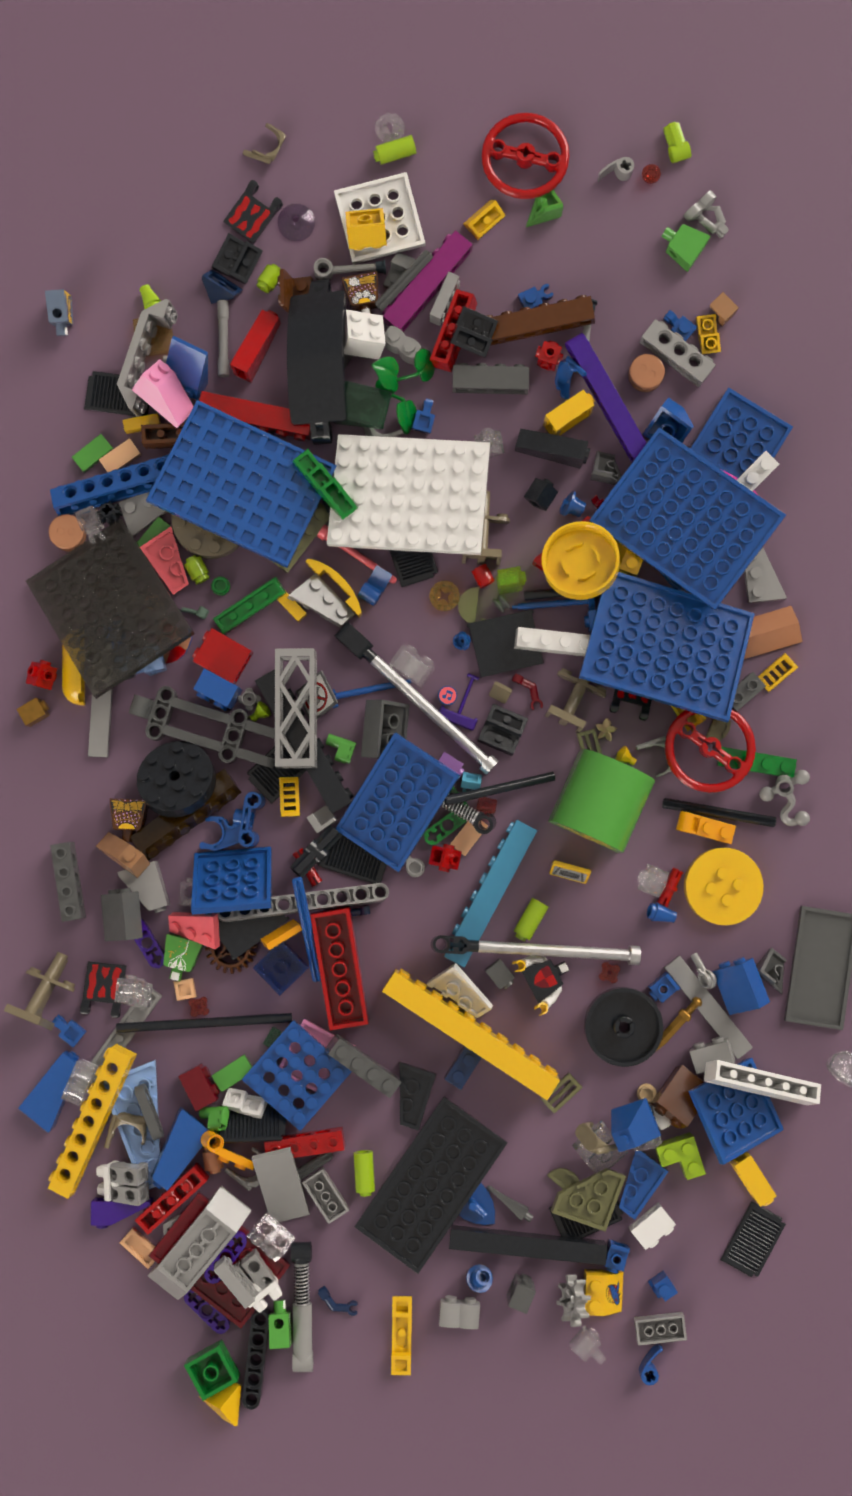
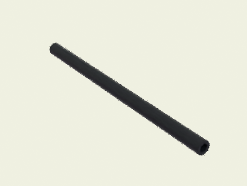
[116,1013,292,1033]

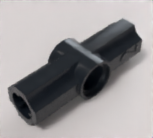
[290,825,341,878]

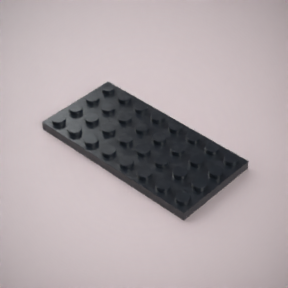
[355,1096,508,1274]

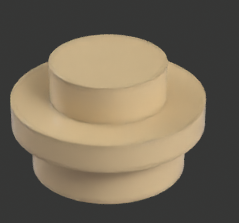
[637,1083,656,1103]

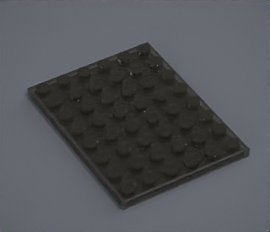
[26,519,195,699]

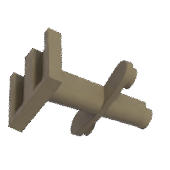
[462,490,510,566]
[545,668,607,733]
[4,952,75,1031]

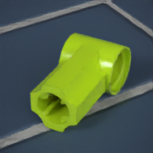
[663,122,692,163]

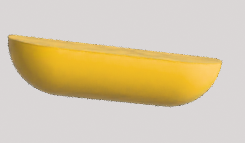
[62,630,85,705]

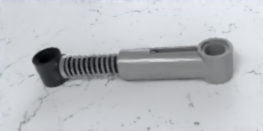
[441,794,496,834]
[291,1242,314,1372]

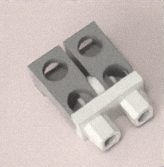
[96,1160,149,1206]
[233,1248,282,1313]

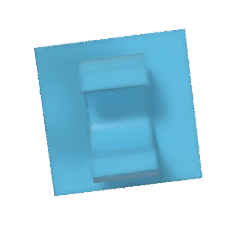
[461,772,482,792]

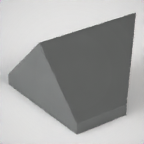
[590,451,622,485]
[756,947,786,994]

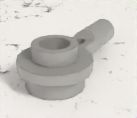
[406,856,425,877]
[691,953,717,989]

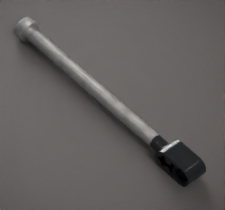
[334,622,498,775]
[431,935,641,965]

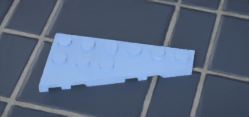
[103,1059,160,1189]

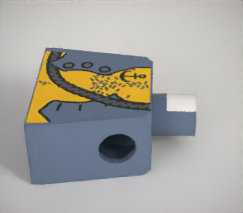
[45,289,73,336]

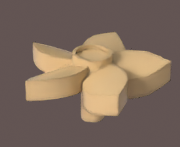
[596,718,617,741]

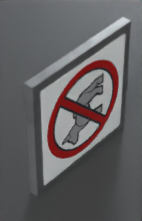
[295,671,338,720]

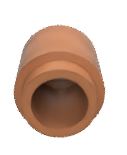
[202,1144,224,1174]

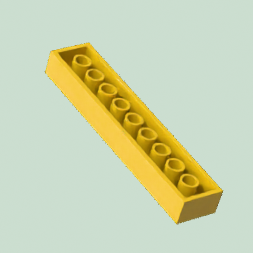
[382,968,560,1100]

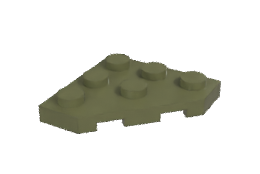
[550,1168,626,1232]

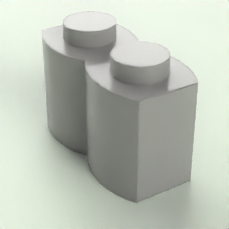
[385,326,421,365]
[439,1295,480,1329]

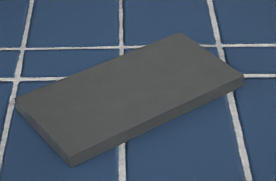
[784,906,852,1030]

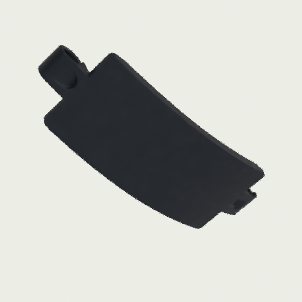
[287,279,347,445]

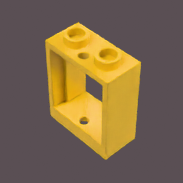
[543,389,595,436]
[730,1152,777,1207]

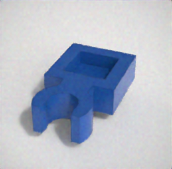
[518,284,554,308]

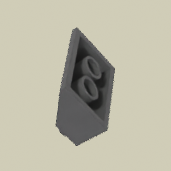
[361,700,410,759]

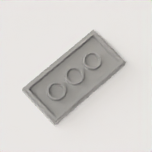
[252,1147,310,1224]

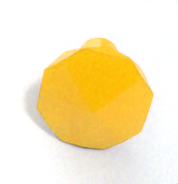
[615,746,637,766]

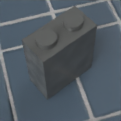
[101,888,143,941]

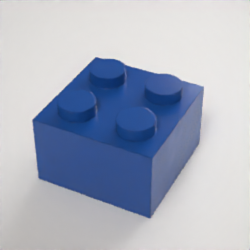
[193,669,243,711]

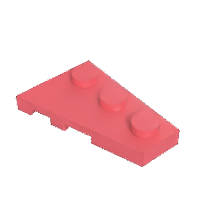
[140,526,189,595]
[168,912,220,949]

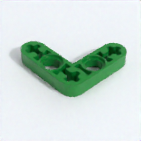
[424,786,468,845]

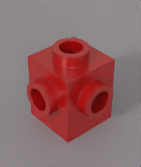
[535,341,564,371]
[25,659,58,690]
[429,844,462,872]

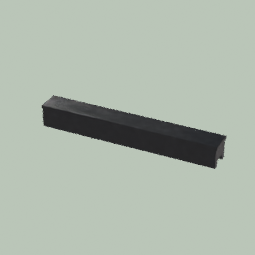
[449,1225,607,1265]

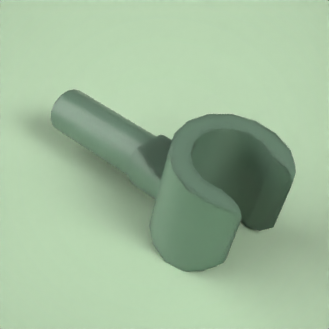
[181,606,209,619]

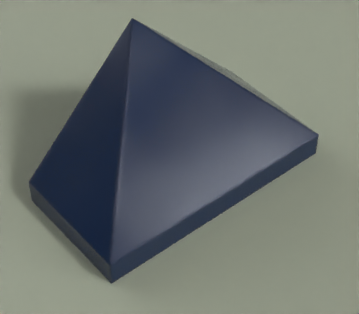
[202,269,243,304]

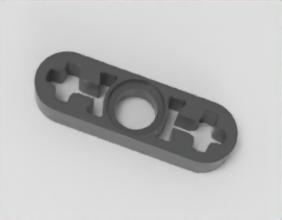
[134,1083,164,1141]

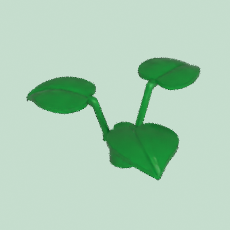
[371,349,435,435]

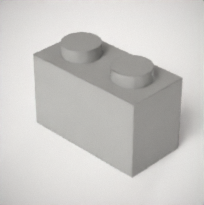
[689,1036,735,1074]

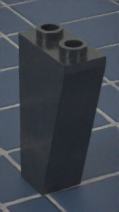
[515,428,591,469]

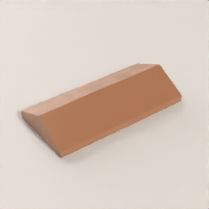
[744,606,802,659]

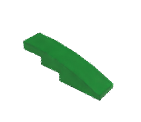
[292,449,358,520]

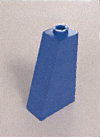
[18,1051,82,1133]
[151,1107,210,1191]

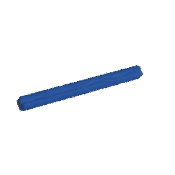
[292,877,321,982]

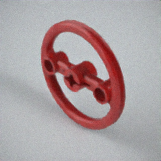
[482,113,569,199]
[665,709,756,793]

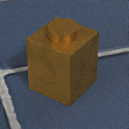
[16,698,50,727]

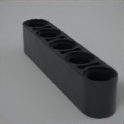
[242,1307,270,1410]

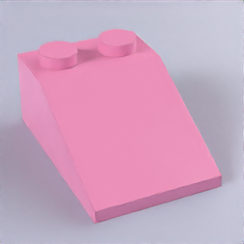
[132,359,194,428]

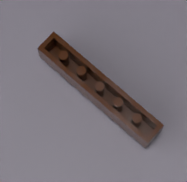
[486,295,595,346]

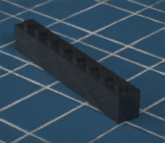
[255,669,354,814]

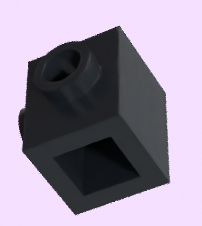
[524,478,558,511]

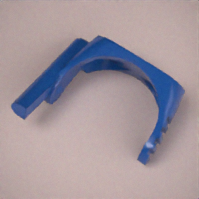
[555,356,587,399]

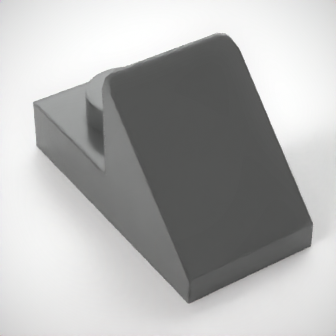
[383,253,416,289]

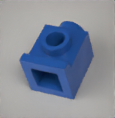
[648,972,681,1003]
[604,1239,630,1273]
[648,1270,678,1302]

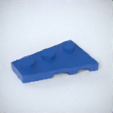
[619,1147,669,1220]

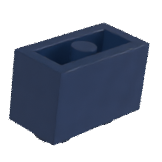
[444,1046,482,1090]

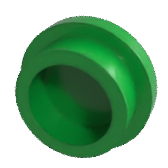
[211,576,230,596]

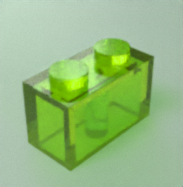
[496,566,526,595]

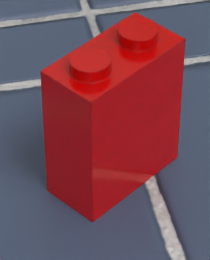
[192,628,253,684]

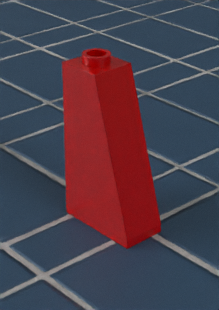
[230,309,281,383]

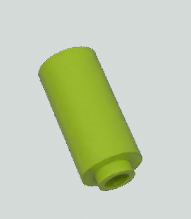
[373,135,417,165]
[513,897,549,942]
[353,1150,375,1197]

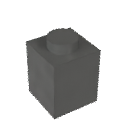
[485,958,515,989]

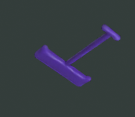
[439,673,479,731]

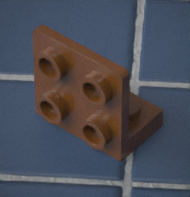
[277,269,313,314]

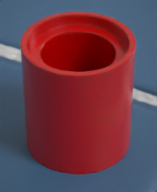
[471,564,495,589]

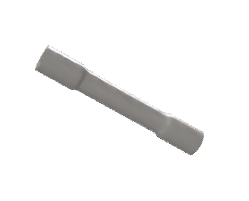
[217,300,229,377]

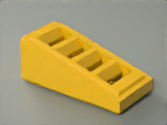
[758,652,798,692]
[279,777,300,817]

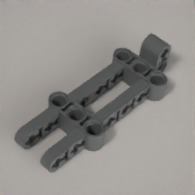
[128,686,275,768]

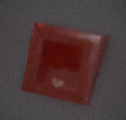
[476,797,497,814]

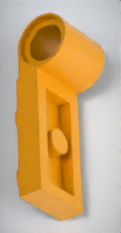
[676,811,736,844]
[201,1131,254,1171]

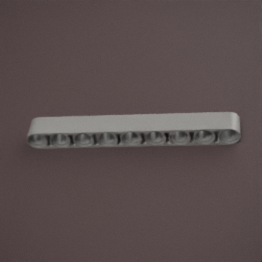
[218,883,389,922]

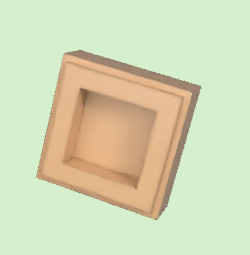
[174,978,197,1001]

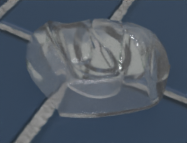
[826,1051,852,1088]

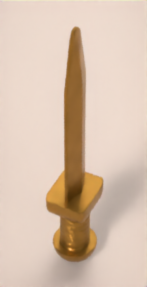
[655,997,702,1052]

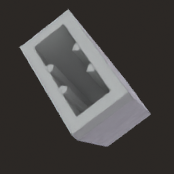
[117,861,171,913]

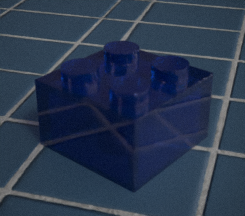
[253,941,309,996]

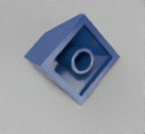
[643,397,694,443]
[611,1098,661,1152]

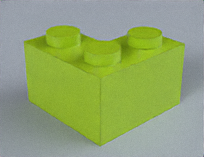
[653,1132,706,1180]

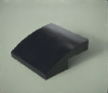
[211,233,263,284]
[450,306,498,358]
[477,704,528,756]

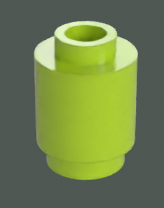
[256,264,280,294]
[184,555,210,585]

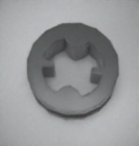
[492,594,510,613]

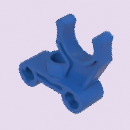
[199,792,266,851]

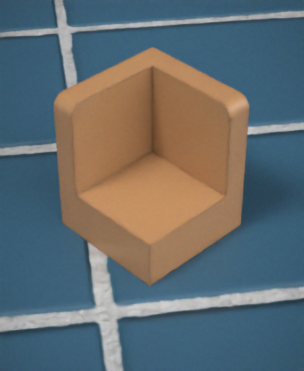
[710,292,739,326]

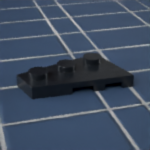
[399,1061,436,1131]

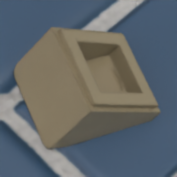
[489,681,512,704]

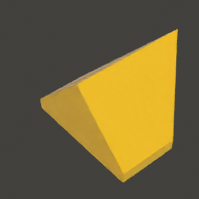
[199,1383,241,1426]

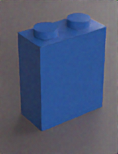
[712,957,770,1015]

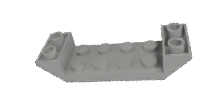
[117,299,178,417]
[147,1186,251,1300]

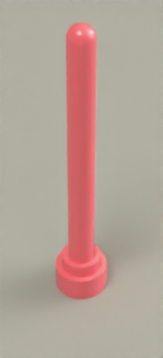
[317,524,397,584]

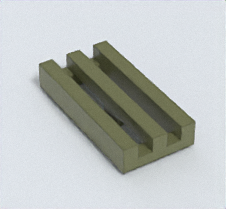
[576,728,602,754]
[540,1072,583,1114]

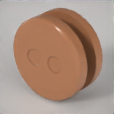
[628,354,665,392]
[49,514,87,552]

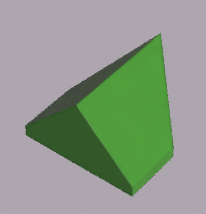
[526,190,563,227]

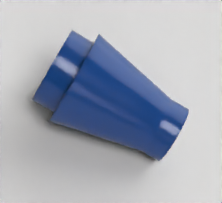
[646,902,677,923]

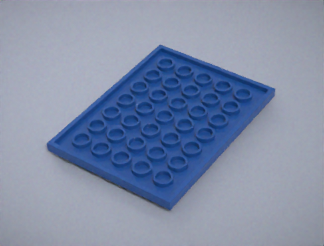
[589,427,786,610]
[579,572,755,723]

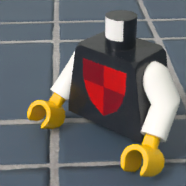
[512,955,569,1016]

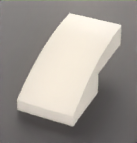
[222,1088,267,1119]

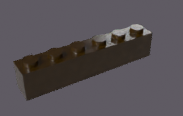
[131,769,242,861]

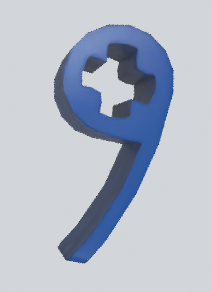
[358,565,392,606]
[639,1343,663,1385]

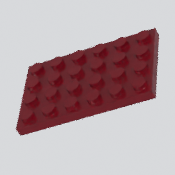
[149,1192,290,1329]

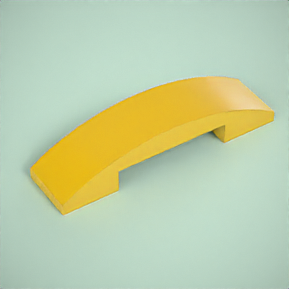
[305,558,362,618]
[391,1296,412,1375]

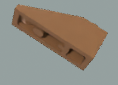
[96,832,150,878]

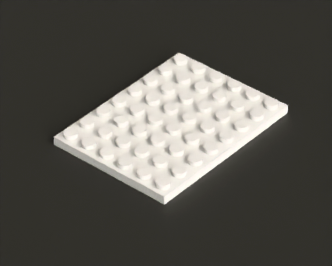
[327,434,490,555]

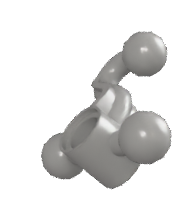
[759,770,810,826]

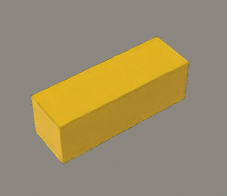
[123,413,161,434]
[277,592,307,623]

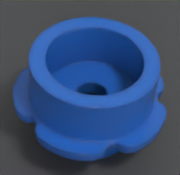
[453,631,471,650]

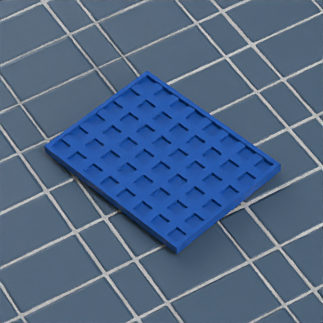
[146,400,337,568]

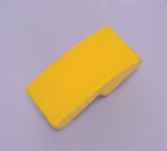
[696,314,721,354]

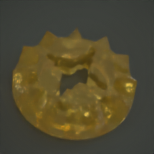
[429,581,460,611]

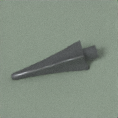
[487,1185,533,1222]

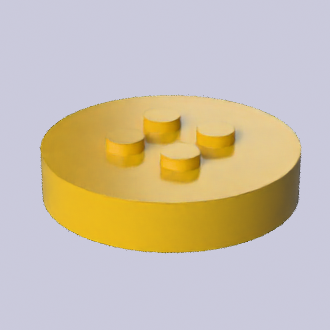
[542,521,620,600]
[684,848,764,925]

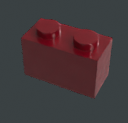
[178,1063,220,1111]

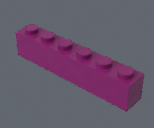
[382,230,473,333]

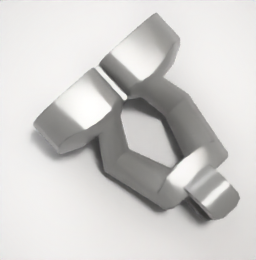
[683,190,729,238]

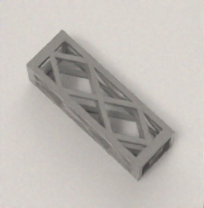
[275,648,317,768]

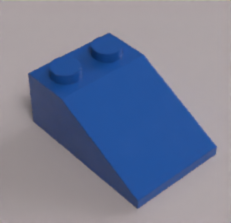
[166,336,208,400]

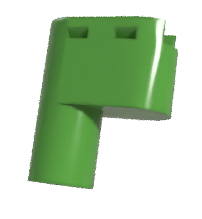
[326,734,356,764]
[199,1106,230,1131]

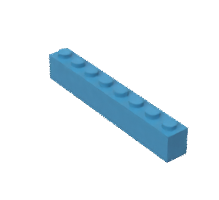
[444,820,537,968]

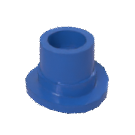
[560,491,586,517]
[466,1264,493,1293]

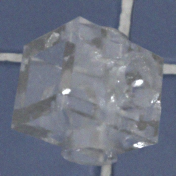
[474,428,505,458]
[637,864,669,898]

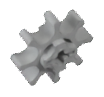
[556,1274,591,1327]

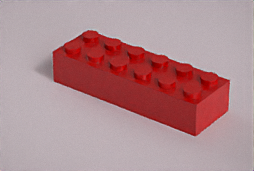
[310,906,369,1031]

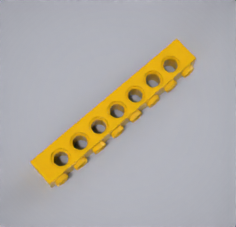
[48,1044,137,1199]

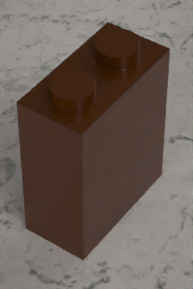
[651,1065,704,1129]

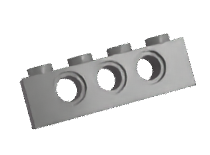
[639,319,716,387]

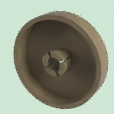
[171,514,239,559]

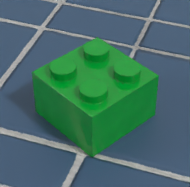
[184,1339,240,1401]

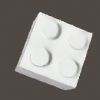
[344,310,386,359]

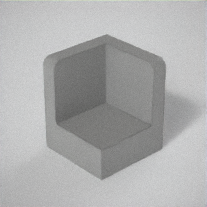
[306,805,337,834]

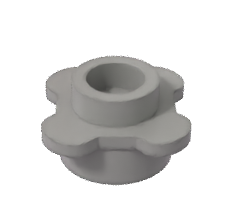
[238,688,261,711]

